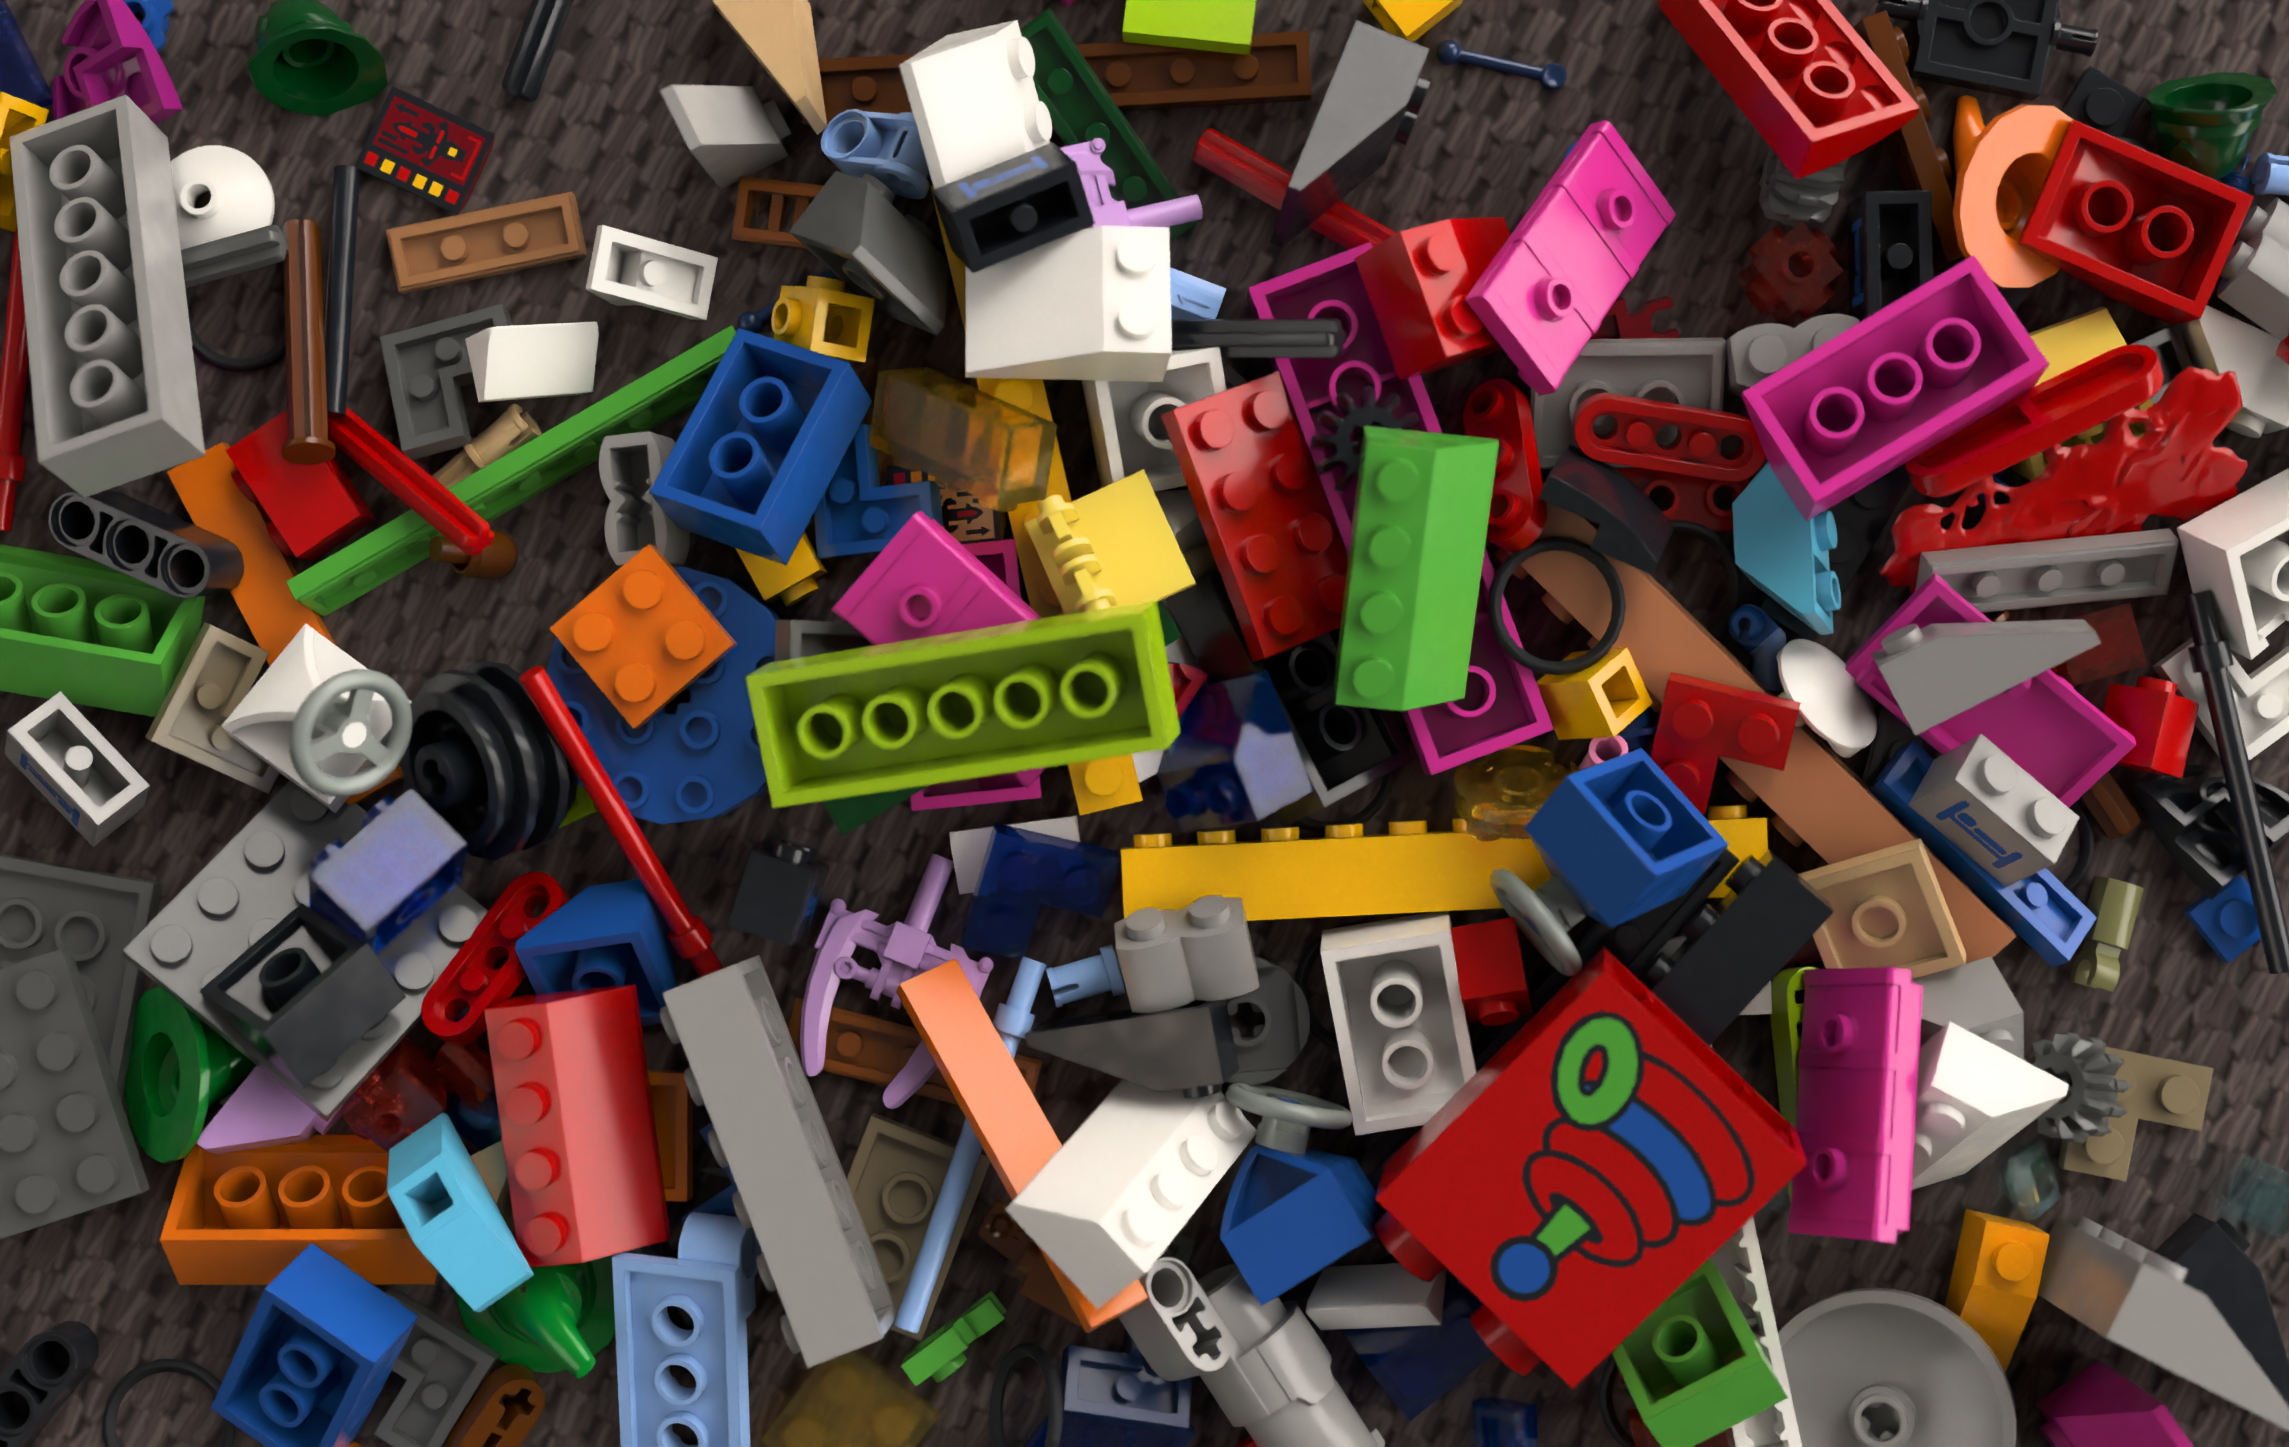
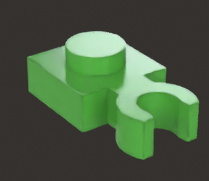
[901,1290,1007,1386]

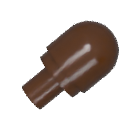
[429,529,518,580]

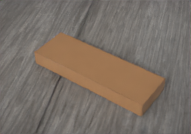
[386,192,587,294]

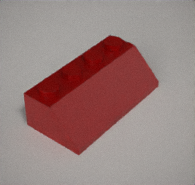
[484,984,671,1267]

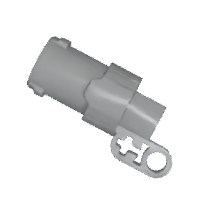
[1118,1257,1385,1447]

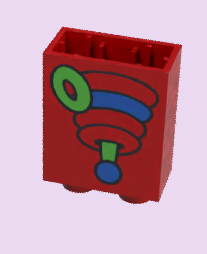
[1374,946,1807,1389]

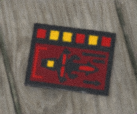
[354,86,495,215]

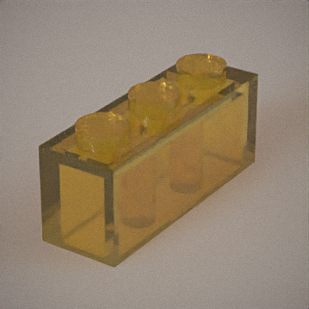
[869,367,1057,512]

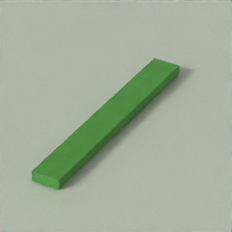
[286,325,737,617]

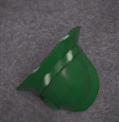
[247,0,388,116]
[2145,72,2277,180]

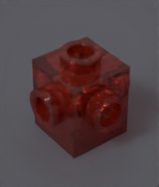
[1738,221,1844,323]
[342,1037,449,1153]

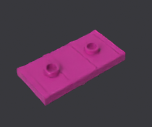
[1465,120,1676,396]
[832,511,1047,788]
[1845,573,2136,808]
[1787,967,1923,1243]

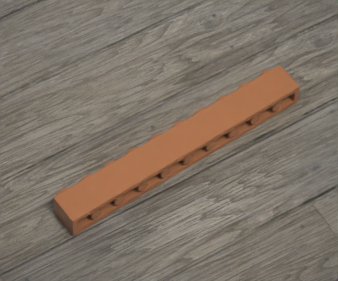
[1495,483,2016,964]

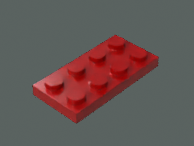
[1161,371,1348,661]

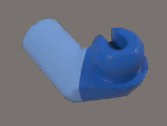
[1728,604,1786,691]

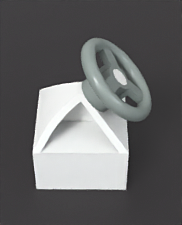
[222,623,413,813]

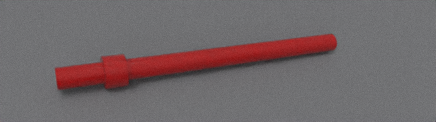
[0,228,29,532]
[519,666,724,978]

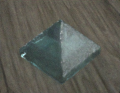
[1997,1139,2061,1220]

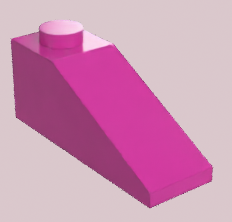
[2036,1360,2194,1447]

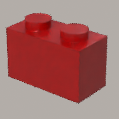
[225,410,377,561]

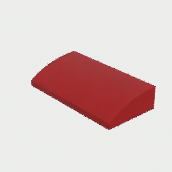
[1657,0,1920,179]

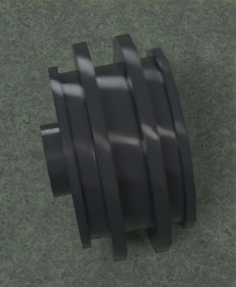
[401,661,578,861]

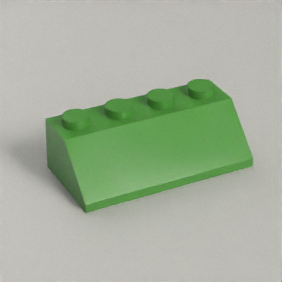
[1334,426,1499,711]
[0,544,205,717]

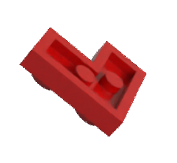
[1650,672,1801,815]

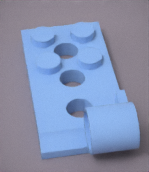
[612,1212,762,1447]

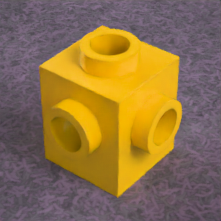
[771,276,875,363]

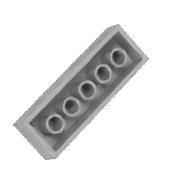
[9,95,205,498]
[660,955,898,1368]

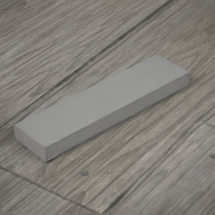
[1915,529,2179,613]

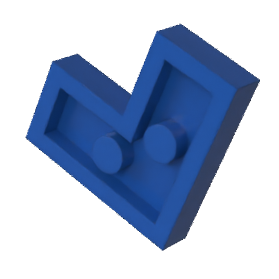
[814,424,943,559]

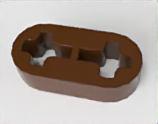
[446,1364,545,1447]

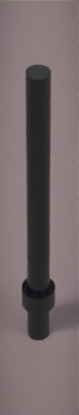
[2183,590,2289,974]

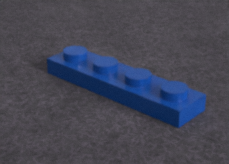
[1868,740,2097,968]

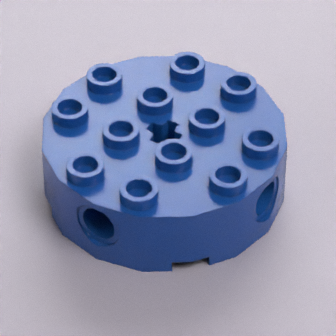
[546,566,782,824]

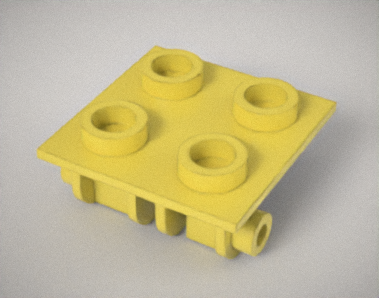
[1025,469,1196,615]

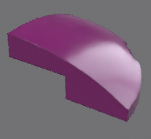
[52,0,183,124]

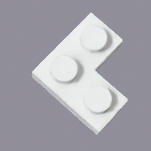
[2152,638,2289,760]

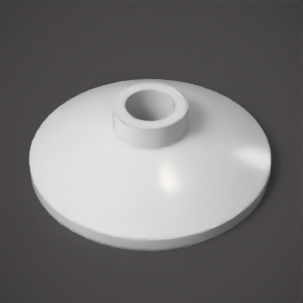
[171,145,275,250]

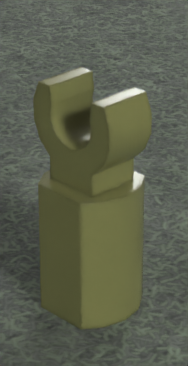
[2070,876,2144,992]

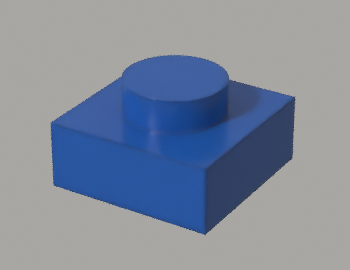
[2183,877,2261,963]

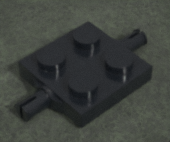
[1875,0,2098,101]

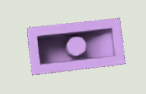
[197,1065,348,1154]

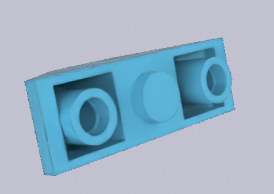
[1732,462,1841,635]
[387,1112,534,1313]

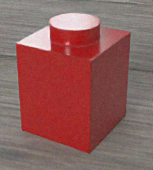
[2103,676,2200,779]
[1451,917,1533,1026]

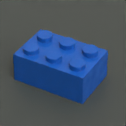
[649,328,872,565]
[211,1243,418,1447]

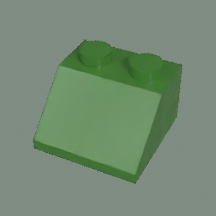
[1611,1258,1788,1447]

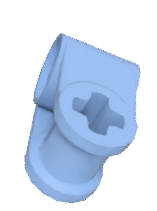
[821,109,930,199]

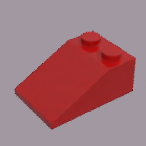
[2017,120,2254,325]
[1354,217,1510,381]

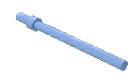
[894,956,1046,1333]

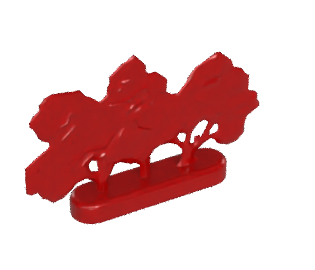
[1879,344,2248,616]

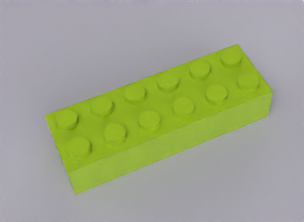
[745,600,1181,808]

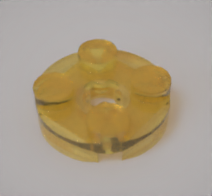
[1454,745,1581,842]

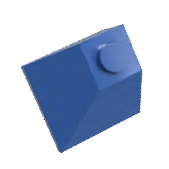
[515,879,677,1026]

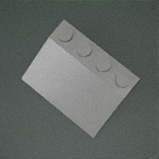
[2037,1216,2289,1431]

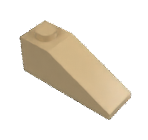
[710,0,828,135]

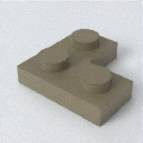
[145,622,280,794]
[2057,1047,2214,1181]

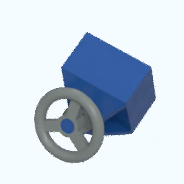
[1490,748,1729,977]
[1220,1083,1387,1306]

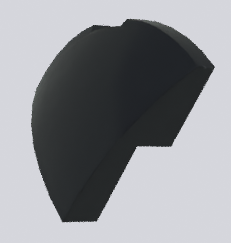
[2132,765,2289,900]

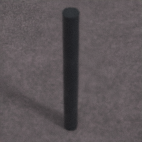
[324,165,360,418]

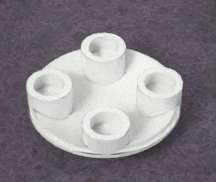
[1776,639,1877,758]

